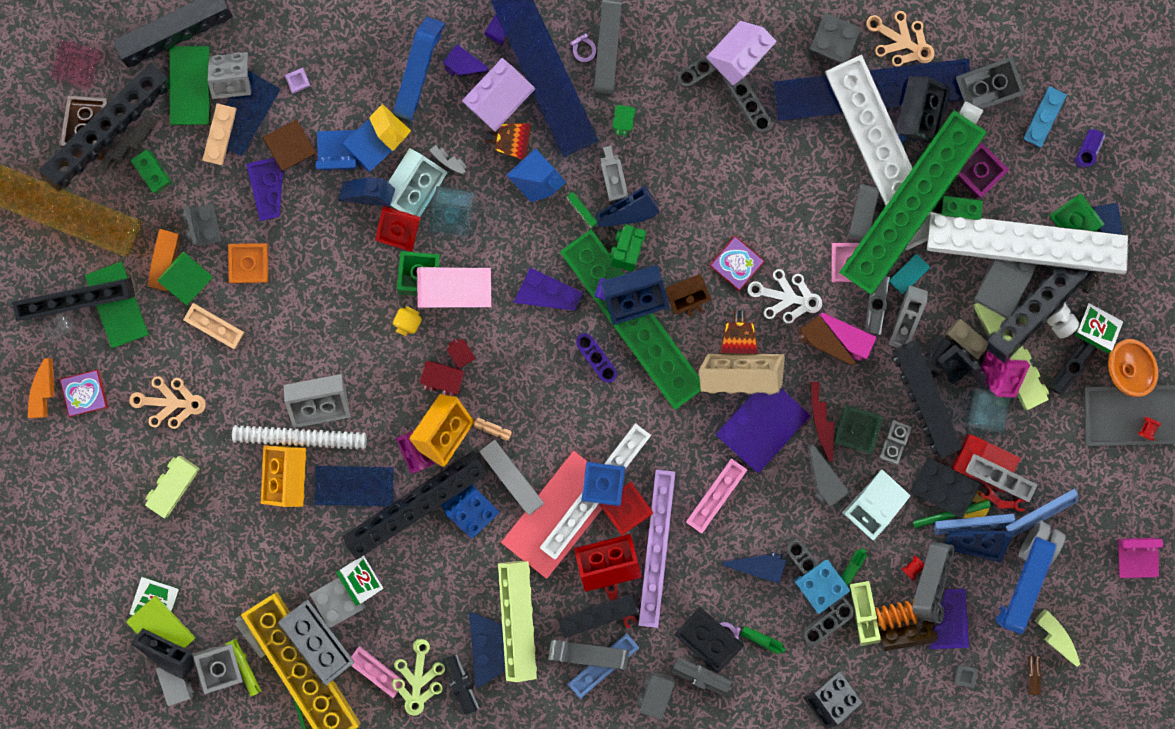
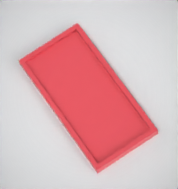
[501,451,602,579]

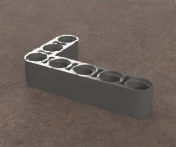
[678,54,771,134]
[786,540,853,645]

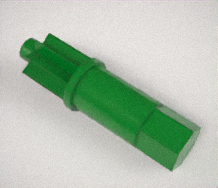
[841,548,868,587]
[740,625,786,655]

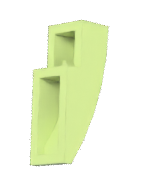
[850,581,881,646]
[1034,609,1080,667]

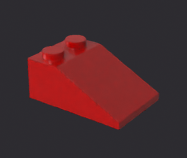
[951,434,1021,493]

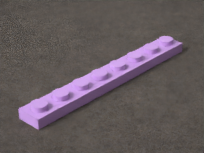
[639,470,675,628]

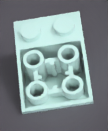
[842,469,910,541]

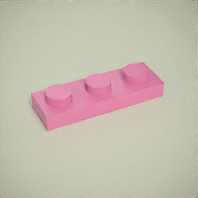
[351,646,406,698]

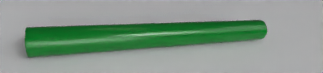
[913,500,991,529]

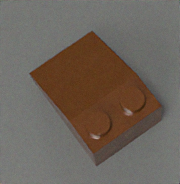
[60,96,107,160]
[797,315,855,365]

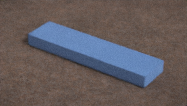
[1006,489,1079,539]
[934,514,1015,535]
[568,633,639,699]

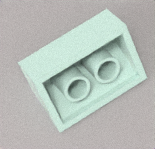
[389,148,448,217]

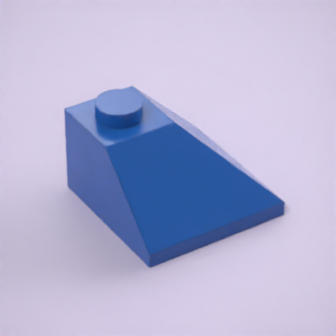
[507,149,566,202]

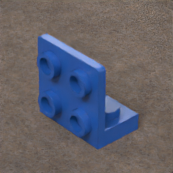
[316,130,358,171]
[441,484,499,538]

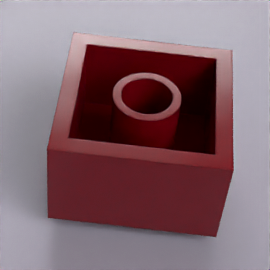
[419,361,466,397]

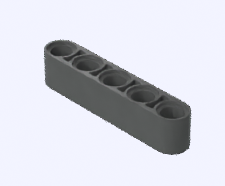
[594,0,622,95]

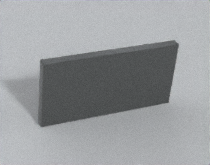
[1084,385,1175,446]

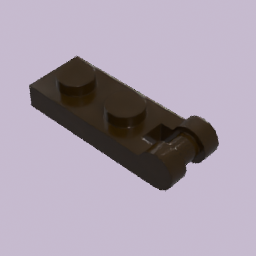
[880,621,938,651]

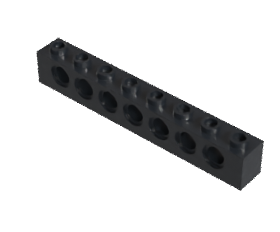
[38,63,170,192]
[986,266,1095,364]
[343,450,488,560]

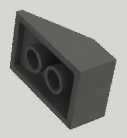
[956,56,1025,109]
[974,259,1036,319]
[807,444,849,507]

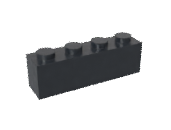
[558,592,640,638]

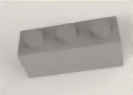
[284,374,351,428]

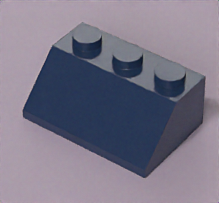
[600,265,670,325]

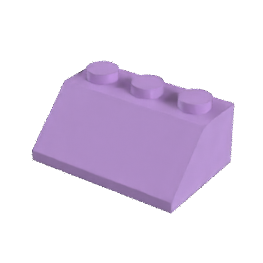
[706,21,777,85]
[462,58,535,132]

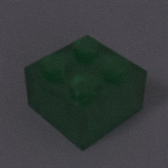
[833,405,884,454]

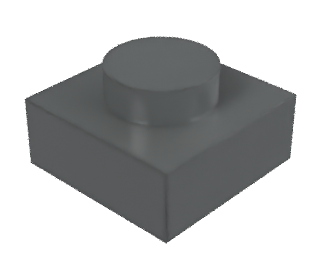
[954,664,978,688]

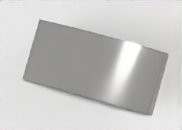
[430,145,467,175]
[878,420,912,466]

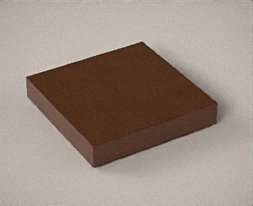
[262,119,316,172]

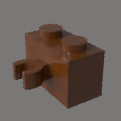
[665,274,711,317]

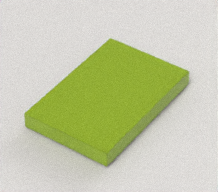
[126,595,195,648]

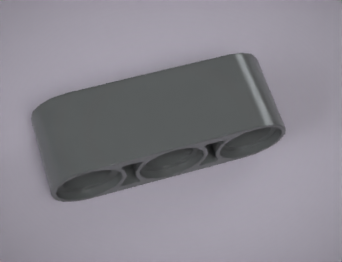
[847,183,879,242]

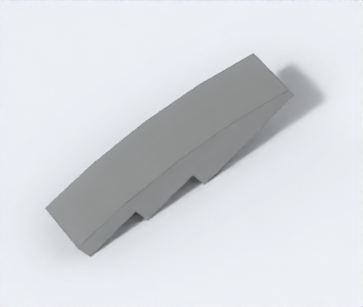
[479,440,544,516]
[965,454,1037,502]

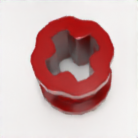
[1137,416,1162,441]
[901,555,925,581]

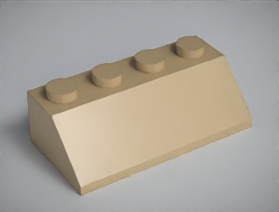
[699,354,785,394]

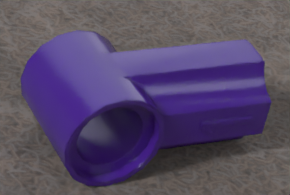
[1075,128,1106,169]

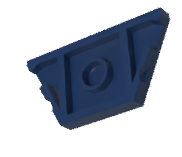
[469,612,505,688]

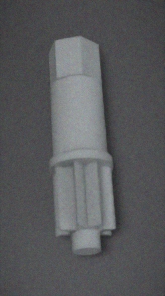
[235,616,266,658]

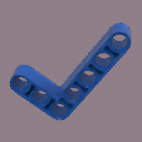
[393,17,446,122]
[996,537,1056,634]

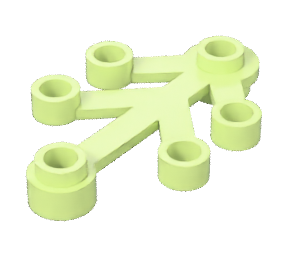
[392,639,445,716]

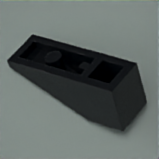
[132,628,194,680]

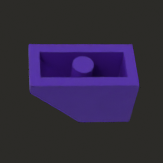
[443,44,489,77]

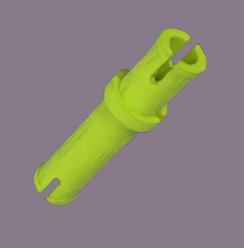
[225,638,262,697]

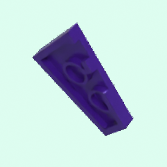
[246,158,283,222]
[513,268,583,311]
[930,588,969,649]

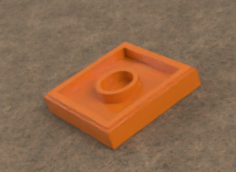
[228,243,268,283]

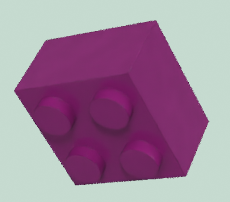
[956,142,1009,199]

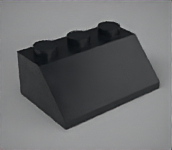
[896,76,951,143]

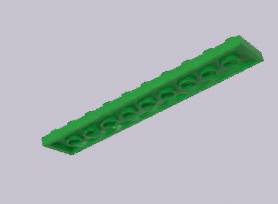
[839,110,987,295]
[560,229,701,410]

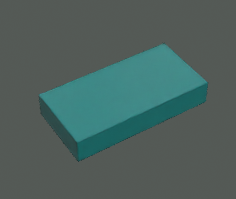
[889,254,930,295]

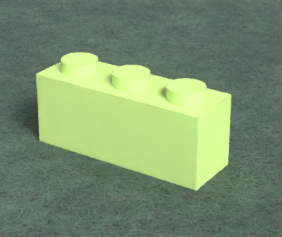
[145,456,200,518]

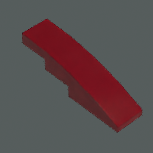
[810,382,834,461]

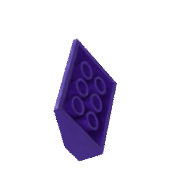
[715,388,810,474]

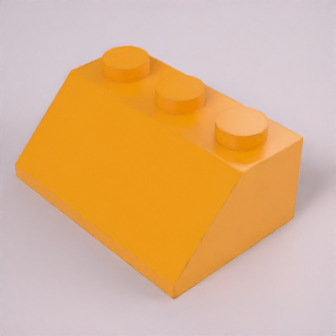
[409,394,474,467]
[261,445,306,507]

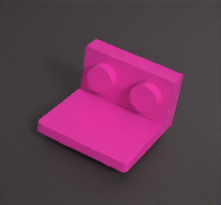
[981,351,1031,397]
[1118,538,1163,578]

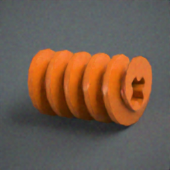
[875,599,918,631]

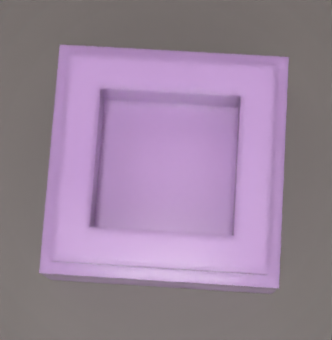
[285,68,311,94]

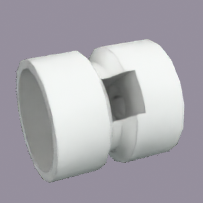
[1046,303,1080,338]

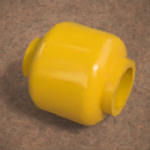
[393,306,422,336]

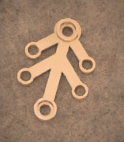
[866,11,935,67]
[129,376,206,429]

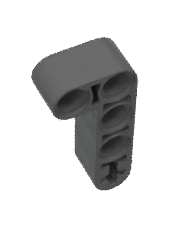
[912,542,954,624]
[548,640,629,670]

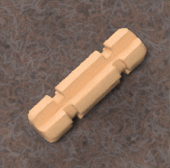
[474,418,511,441]

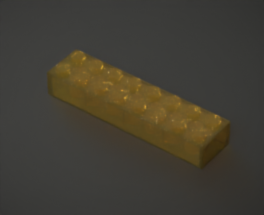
[0,164,143,257]

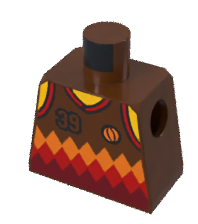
[485,123,531,161]
[720,310,758,354]

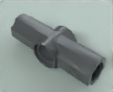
[864,276,890,335]
[671,657,732,697]

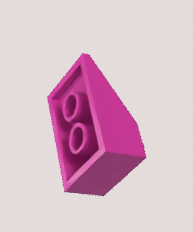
[818,313,877,361]

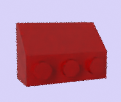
[574,534,642,592]

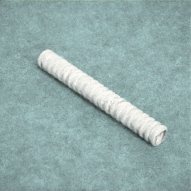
[232,425,367,450]

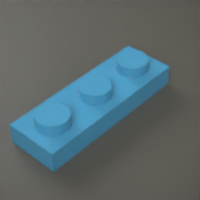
[1023,86,1067,148]

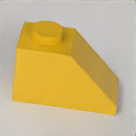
[369,104,411,151]

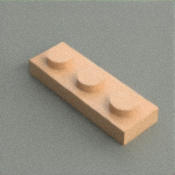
[203,103,237,166]
[183,303,245,349]

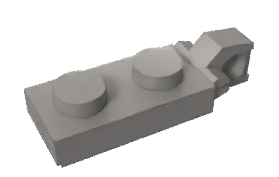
[601,146,628,202]

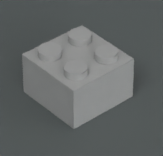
[310,577,365,628]

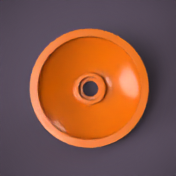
[1108,339,1158,397]

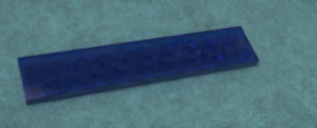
[490,0,599,157]
[773,59,970,121]

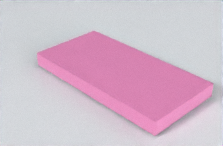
[417,268,491,308]

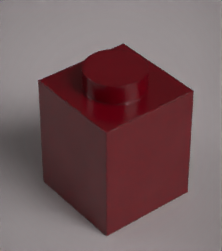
[446,338,476,369]

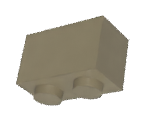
[945,319,988,360]

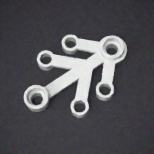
[747,269,822,324]

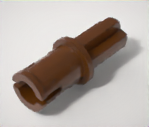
[1027,656,1043,695]

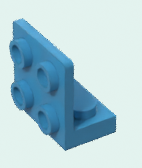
[794,559,850,614]

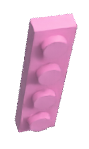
[686,459,747,533]

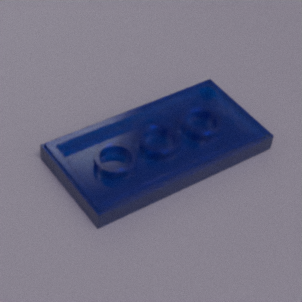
[207,70,281,157]
[315,466,394,506]

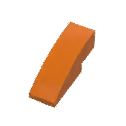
[148,229,181,292]
[28,358,54,418]

